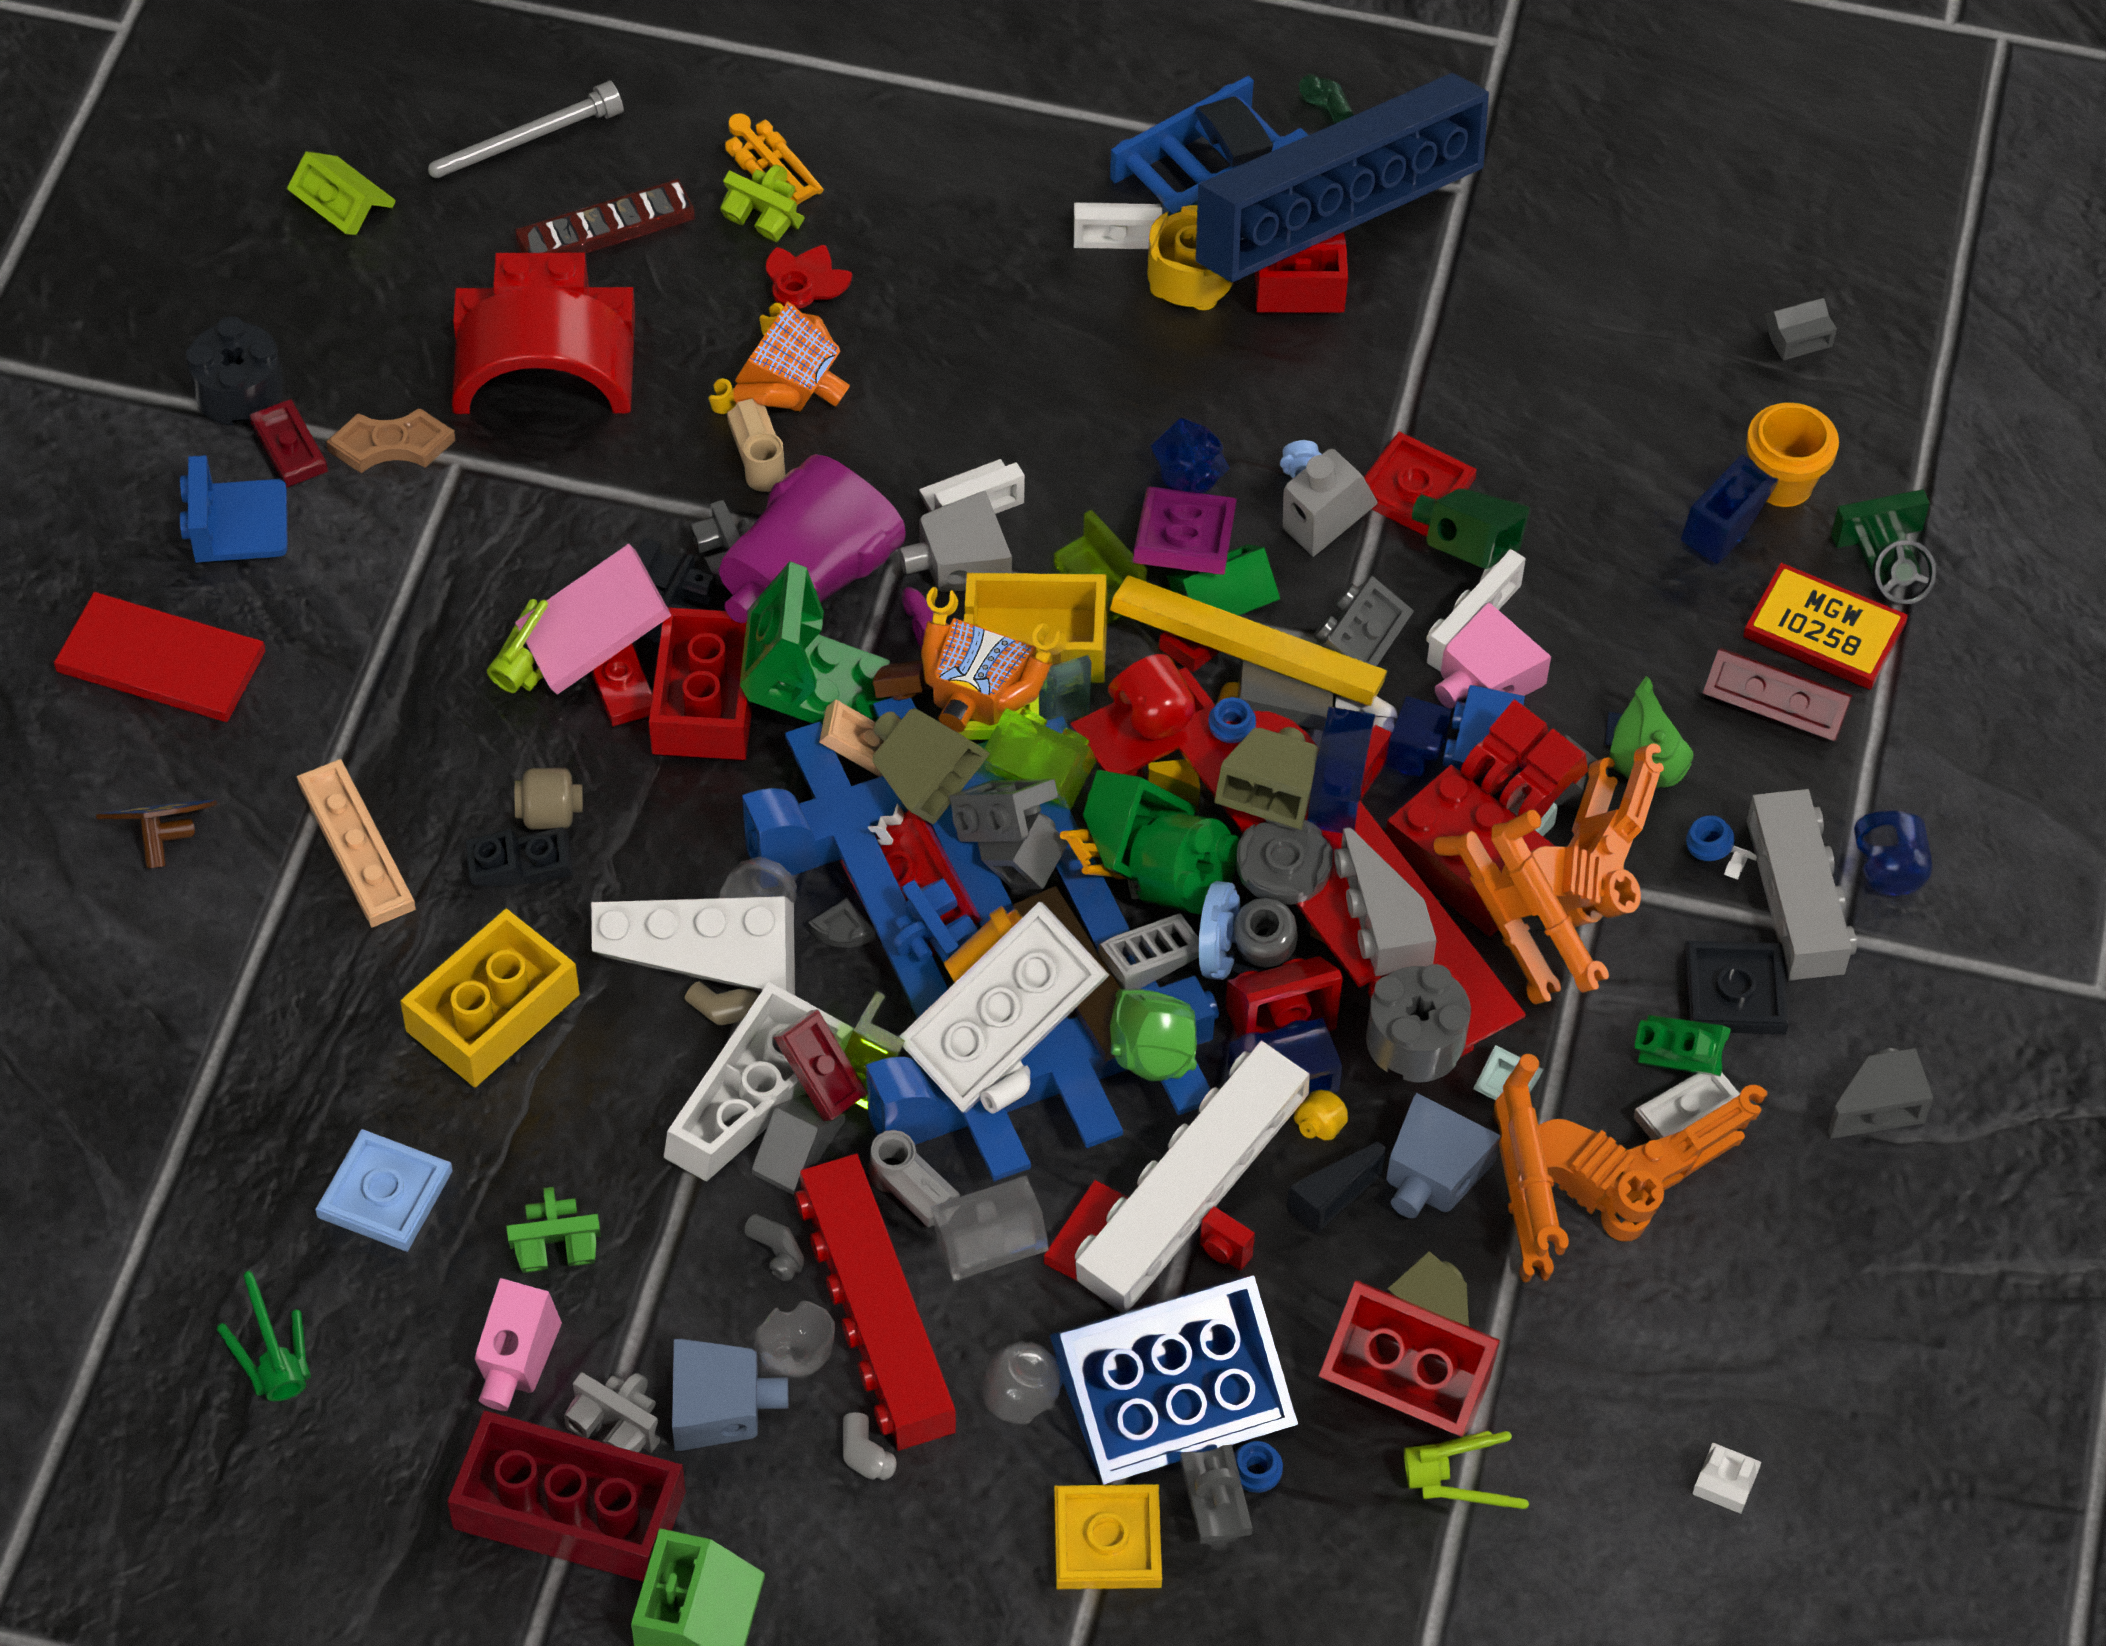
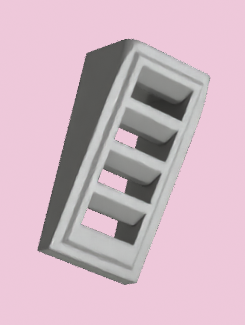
[1098,913,1199,989]

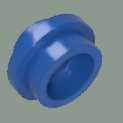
[1208,697,1256,743]
[1686,816,1735,861]
[1234,1441,1283,1493]

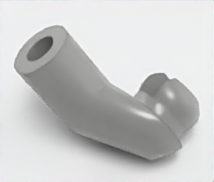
[843,1413,897,1480]

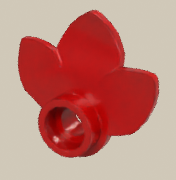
[766,245,853,309]

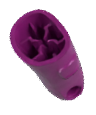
[718,454,906,623]

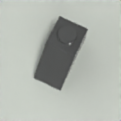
[1828,1048,1933,1139]

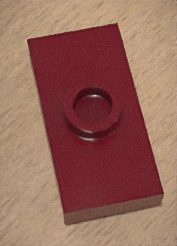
[250,399,328,488]
[773,1009,868,1121]

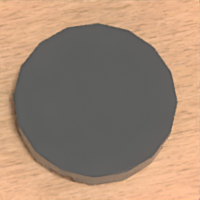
[1236,819,1333,905]

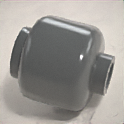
[1233,898,1298,968]

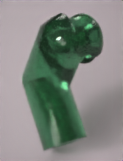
[1299,74,1354,124]

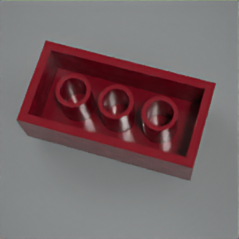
[447,1410,686,1582]

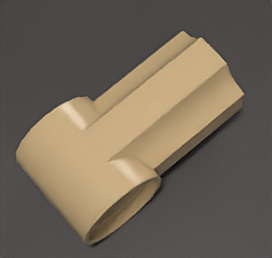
[727,398,785,492]

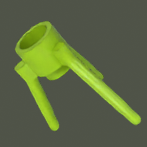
[487,599,548,693]
[1404,1431,1529,1509]

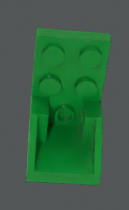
[740,561,890,726]

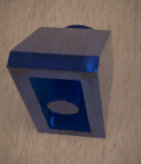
[1681,454,1779,565]

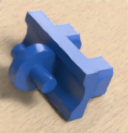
[893,879,978,963]

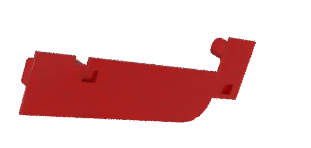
[1070,667,1526,1057]

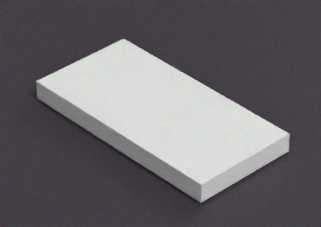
[896,902,1109,1113]

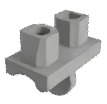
[564,1372,660,1453]

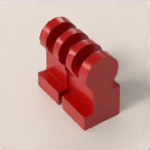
[1461,699,1588,818]

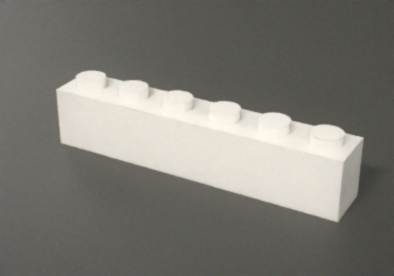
[1075,1040,1309,1313]

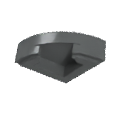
[808,898,876,948]

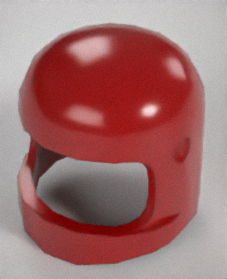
[1108,654,1195,740]

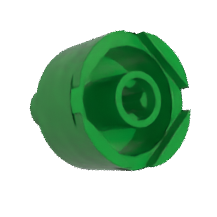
[1129,811,1240,914]

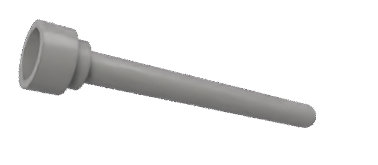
[428,81,624,178]

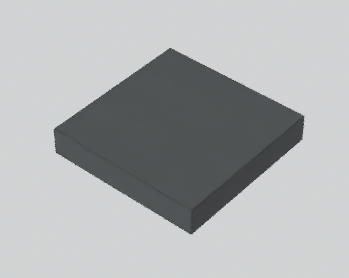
[1238,659,1333,731]

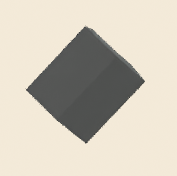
[1764,298,1837,361]

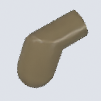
[685,981,759,1025]

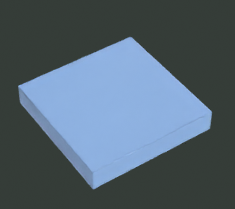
[316,1129,452,1252]

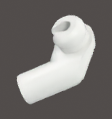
[1335,694,1398,732]
[980,1061,1030,1114]

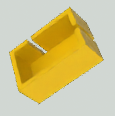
[964,573,1108,683]

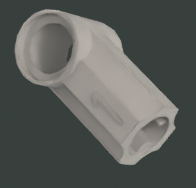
[868,1130,960,1228]

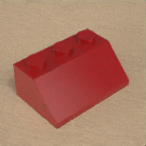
[1319,1280,1500,1437]

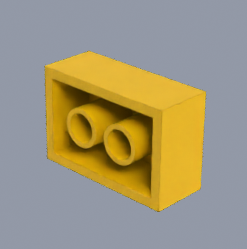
[400,908,580,1088]

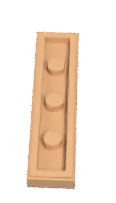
[297,759,416,928]

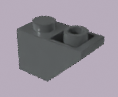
[978,813,1068,889]

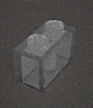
[931,1176,1049,1282]

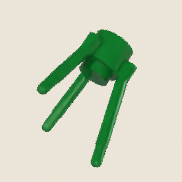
[217,1271,311,1402]

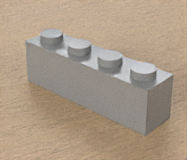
[1746,789,1856,981]

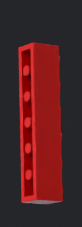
[794,1154,956,1451]

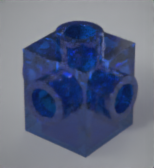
[1150,418,1230,494]

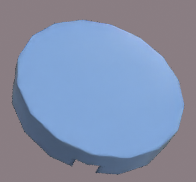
[1199,881,1240,980]

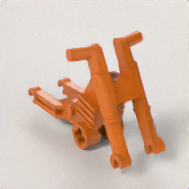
[1434,743,1664,1005]
[1492,1054,1767,1283]

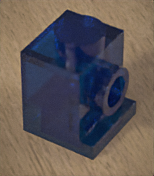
[1386,696,1451,777]

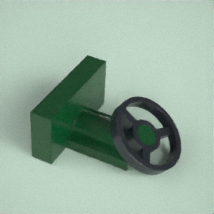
[1831,489,1936,604]

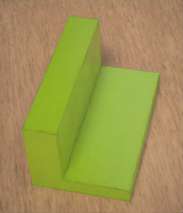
[287,151,396,235]

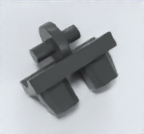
[690,500,755,586]
[1180,1444,1252,1546]

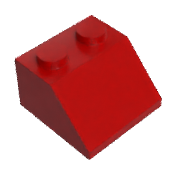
[1225,956,1343,1052]

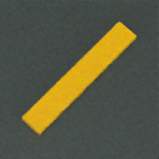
[1110,575,1387,706]

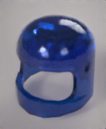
[1854,811,1933,896]

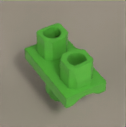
[507,1187,601,1273]

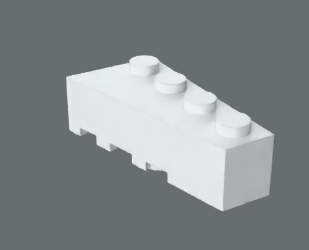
[664,982,854,1182]

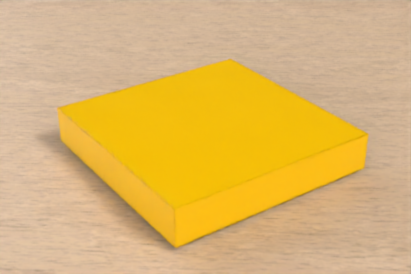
[1054,1484,1162,1589]

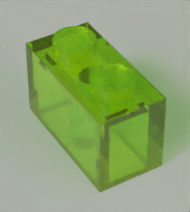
[983,708,1096,810]

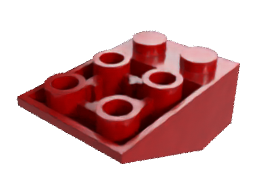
[1255,232,1348,313]

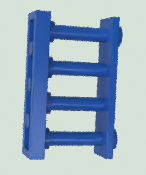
[1110,75,1308,216]

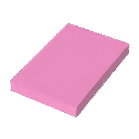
[515,544,672,694]

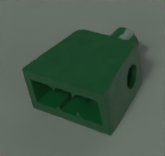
[1412,488,1530,569]

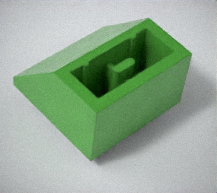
[631,1528,765,1646]

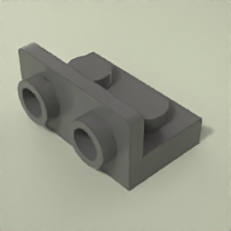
[1313,576,1414,667]
[949,779,1059,842]

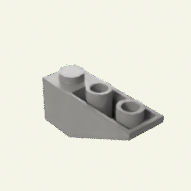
[1334,828,1437,976]

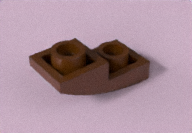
[873,660,933,700]

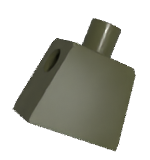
[873,708,990,825]
[1214,727,1318,830]

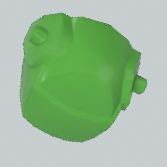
[1609,676,1693,788]
[1110,989,1197,1081]

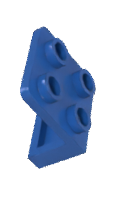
[180,455,288,563]

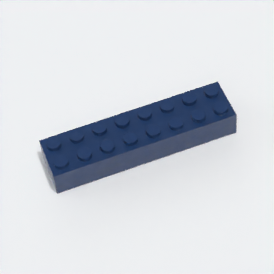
[1196,73,1489,282]

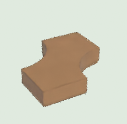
[326,408,455,473]

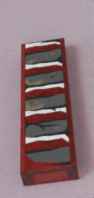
[515,179,695,253]

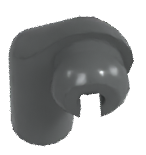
[745,1214,804,1281]

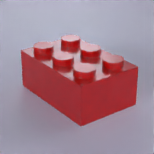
[649,607,753,760]
[1385,765,1556,937]

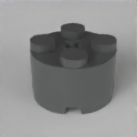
[1366,964,1471,1082]

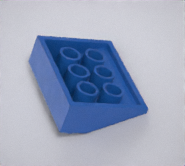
[1050,1275,1298,1485]

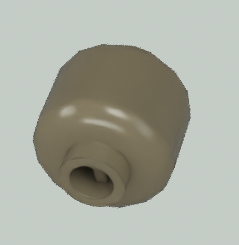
[515,768,583,830]

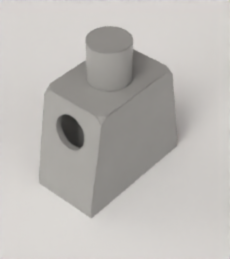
[1283,449,1377,557]
[898,491,1012,593]

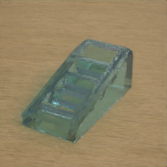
[1039,655,1092,724]

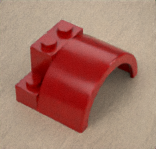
[452,253,635,414]

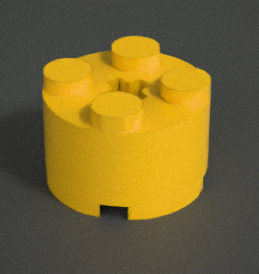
[1147,205,1233,311]

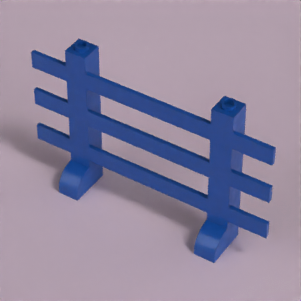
[742,698,1219,1181]

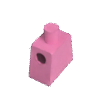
[1435,602,1551,709]
[475,1278,562,1411]

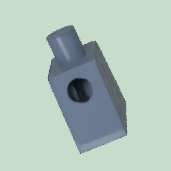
[1386,1093,1500,1218]
[672,1339,789,1451]

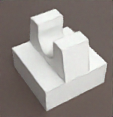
[1693,1443,1761,1514]

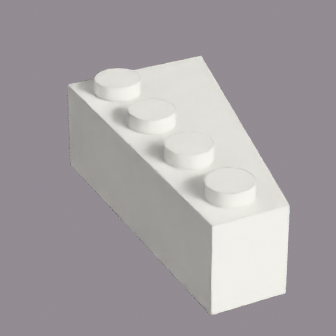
[591,897,795,996]

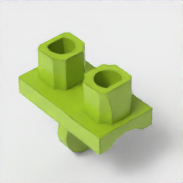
[720,164,805,242]

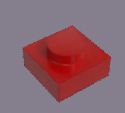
[1159,631,1221,672]
[1200,1206,1255,1271]

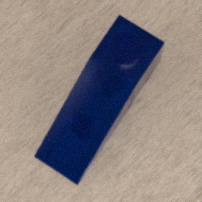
[1307,707,1375,833]

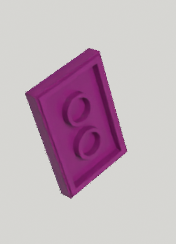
[1133,487,1237,575]

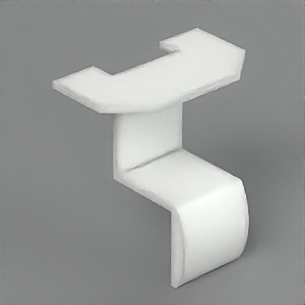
[868,804,904,845]
[1724,846,1757,880]

